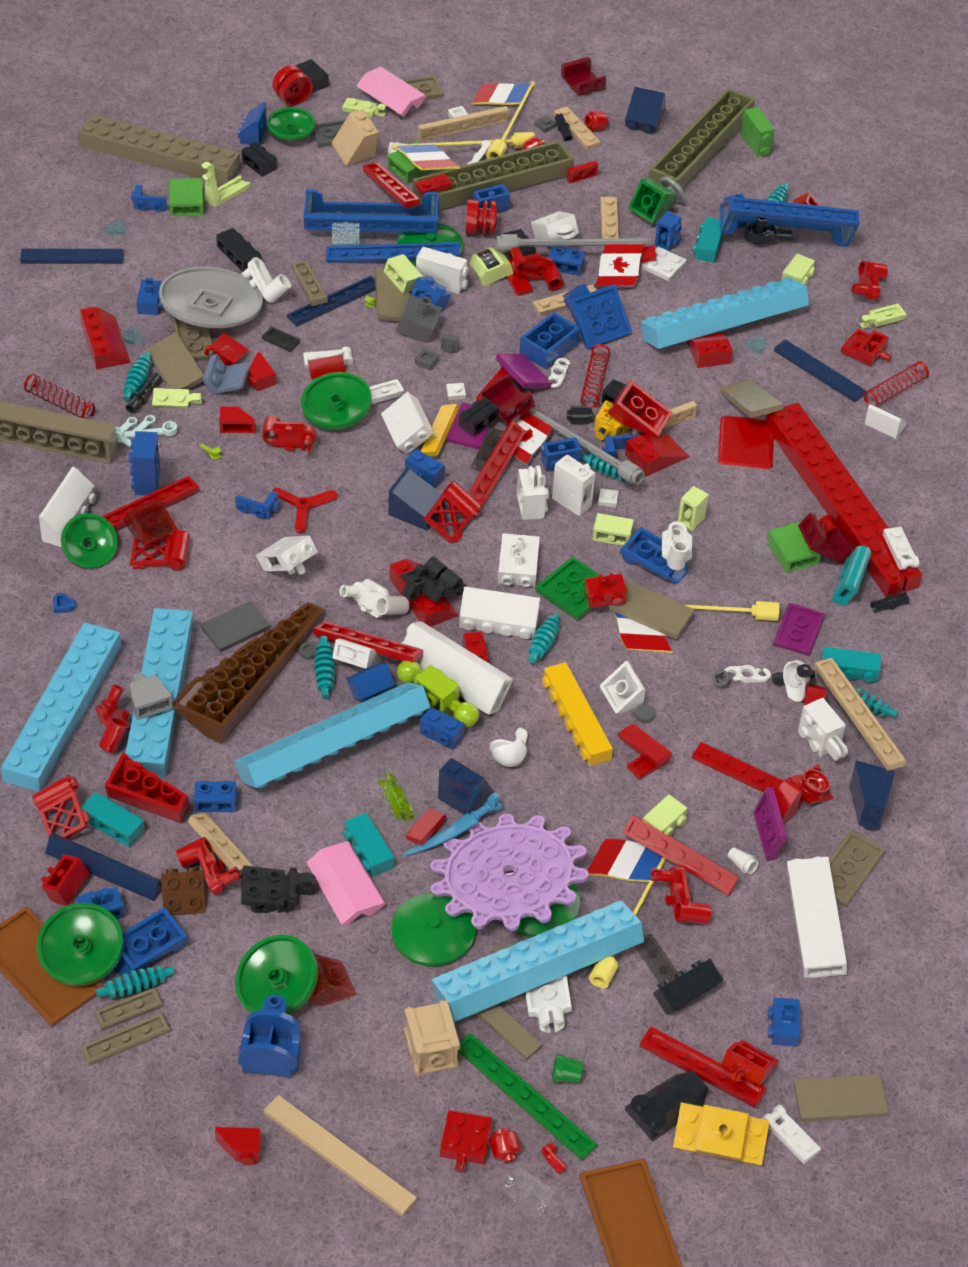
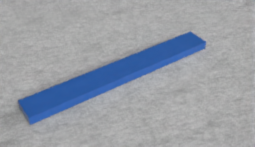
[326,242,460,263]

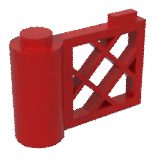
[423,480,481,543]
[130,530,190,570]
[32,775,90,839]

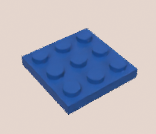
[569,284,632,349]

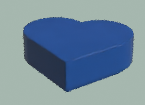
[53,593,76,613]

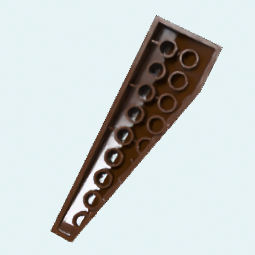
[172,602,325,743]

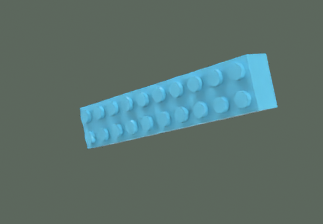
[641,277,809,349]
[125,608,193,777]
[1,622,122,792]
[234,682,430,789]
[431,900,644,1022]

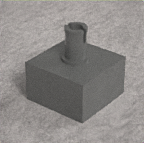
[396,295,442,343]

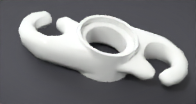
[548,358,570,388]
[723,665,771,683]

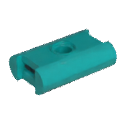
[832,546,871,606]

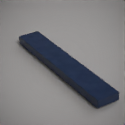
[20,249,123,264]
[287,276,375,327]
[774,339,866,403]
[45,833,161,901]

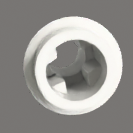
[728,847,759,875]

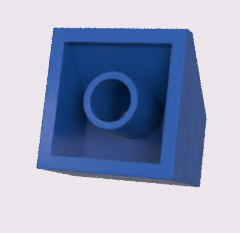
[238,102,267,145]

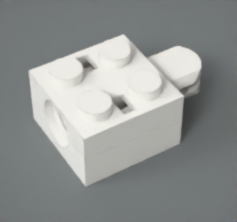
[531,211,579,239]
[517,465,549,520]
[798,698,848,761]

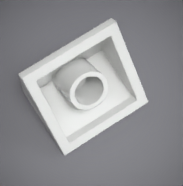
[865,404,908,439]
[600,661,645,714]

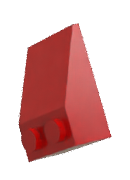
[687,331,733,368]
[607,380,673,437]
[625,434,689,477]

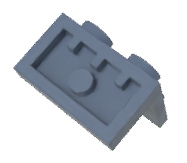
[202,354,250,394]

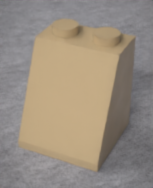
[332,109,379,166]

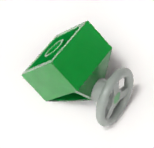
[628,177,685,224]

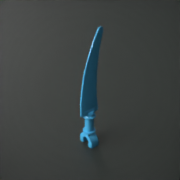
[403,792,503,856]

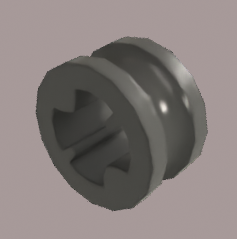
[712,669,731,688]

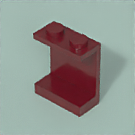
[561,56,606,96]
[480,373,536,425]
[798,513,853,564]

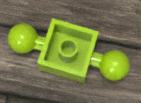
[397,661,479,727]

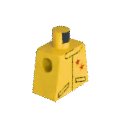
[594,401,630,441]

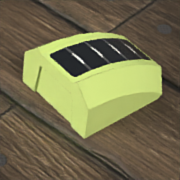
[469,247,513,286]

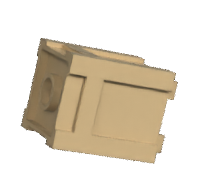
[404,1000,460,1075]

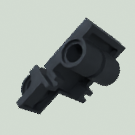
[400,557,466,603]
[241,865,316,913]

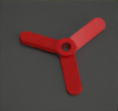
[272,488,337,533]

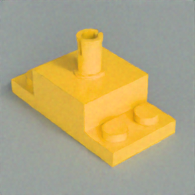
[673,1103,769,1166]

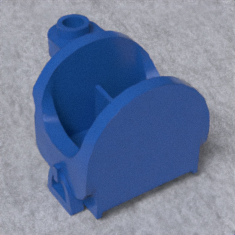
[238,995,301,1079]

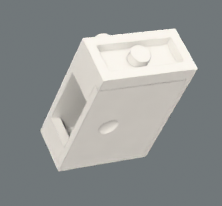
[416,247,468,294]
[381,392,434,454]
[552,455,595,516]
[498,533,540,587]
[256,535,318,575]

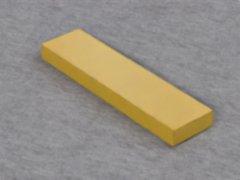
[421,404,459,457]

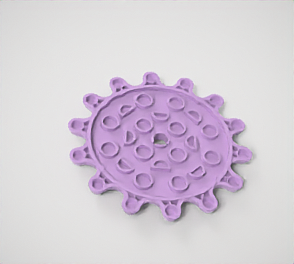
[430,814,589,931]

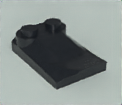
[625,1070,708,1142]

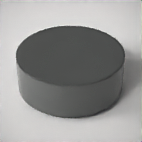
[299,642,317,660]
[635,704,655,723]

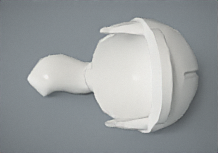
[490,728,527,767]

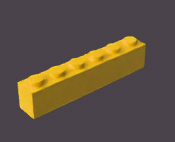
[542,662,613,766]

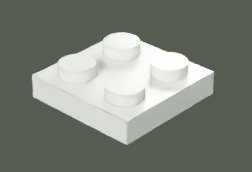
[641,247,687,281]

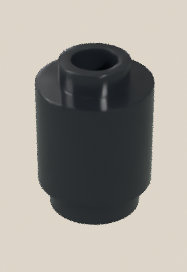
[566,405,593,424]

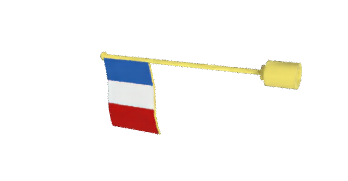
[472,81,535,159]
[392,132,535,170]
[608,601,779,653]
[587,839,666,989]

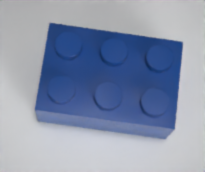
[519,312,580,369]
[128,431,161,495]

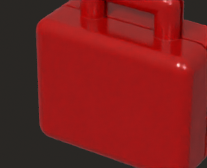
[718,415,774,469]

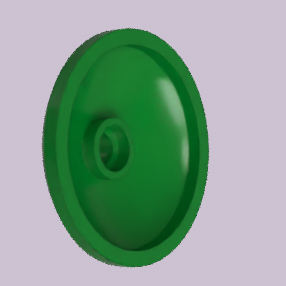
[267,107,315,141]
[61,513,118,569]

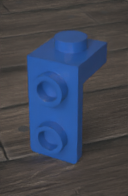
[131,184,167,211]
[602,434,640,458]
[235,491,280,519]

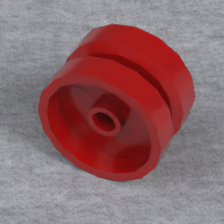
[272,65,313,107]

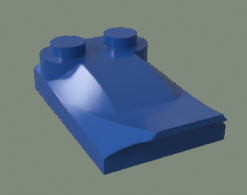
[620,527,689,584]
[114,907,188,977]

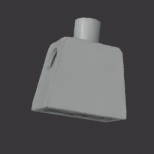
[129,673,173,720]

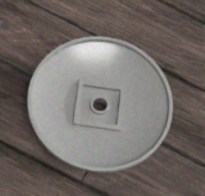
[159,267,263,328]

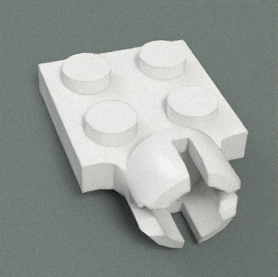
[525,975,572,1034]

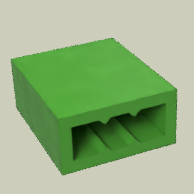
[740,107,775,157]
[387,141,433,183]
[169,178,204,216]
[766,522,821,573]

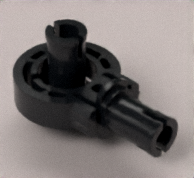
[744,217,792,245]

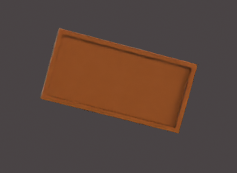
[0,906,104,1027]
[579,1158,682,1267]

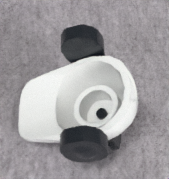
[772,660,815,702]

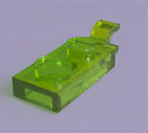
[378,772,415,821]

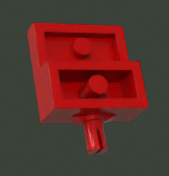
[841,329,892,366]
[722,1039,779,1085]
[440,1110,492,1172]

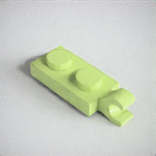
[342,98,386,117]
[860,304,907,329]
[152,388,202,408]

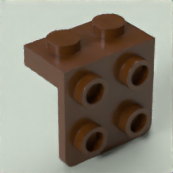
[161,867,205,915]

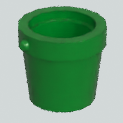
[552,1054,583,1083]

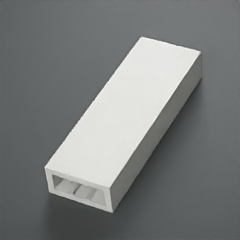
[402,621,513,715]
[787,856,847,978]

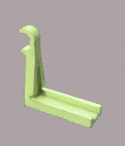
[202,162,251,208]

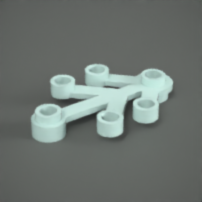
[115,415,177,451]

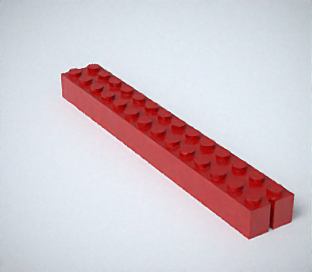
[765,403,922,596]

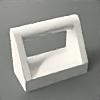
[332,638,381,669]

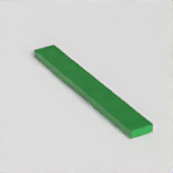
[457,1033,598,1161]

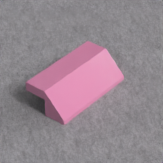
[357,67,427,117]
[306,841,386,926]

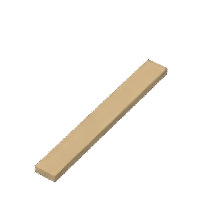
[814,658,906,771]
[264,1095,417,1217]

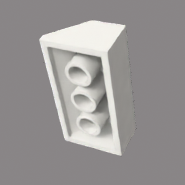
[39,467,97,547]
[459,587,540,639]

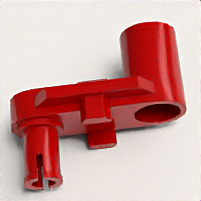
[510,247,564,291]
[851,260,888,301]
[262,416,316,452]
[95,684,131,753]
[176,837,242,895]
[650,866,711,924]

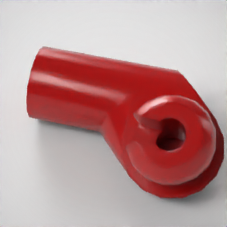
[541,1143,567,1174]

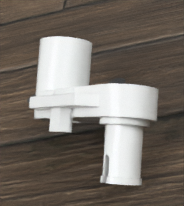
[241,257,291,303]
[662,522,692,570]
[339,579,409,618]

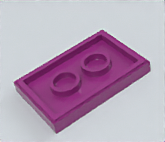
[495,353,552,388]
[446,402,491,450]
[773,602,825,656]
[753,787,787,861]

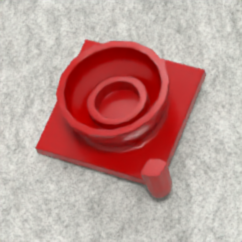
[204,333,249,365]
[788,764,834,804]

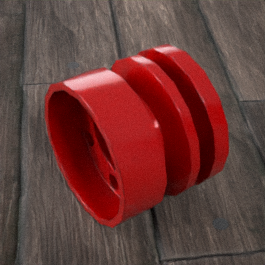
[466,200,498,236]

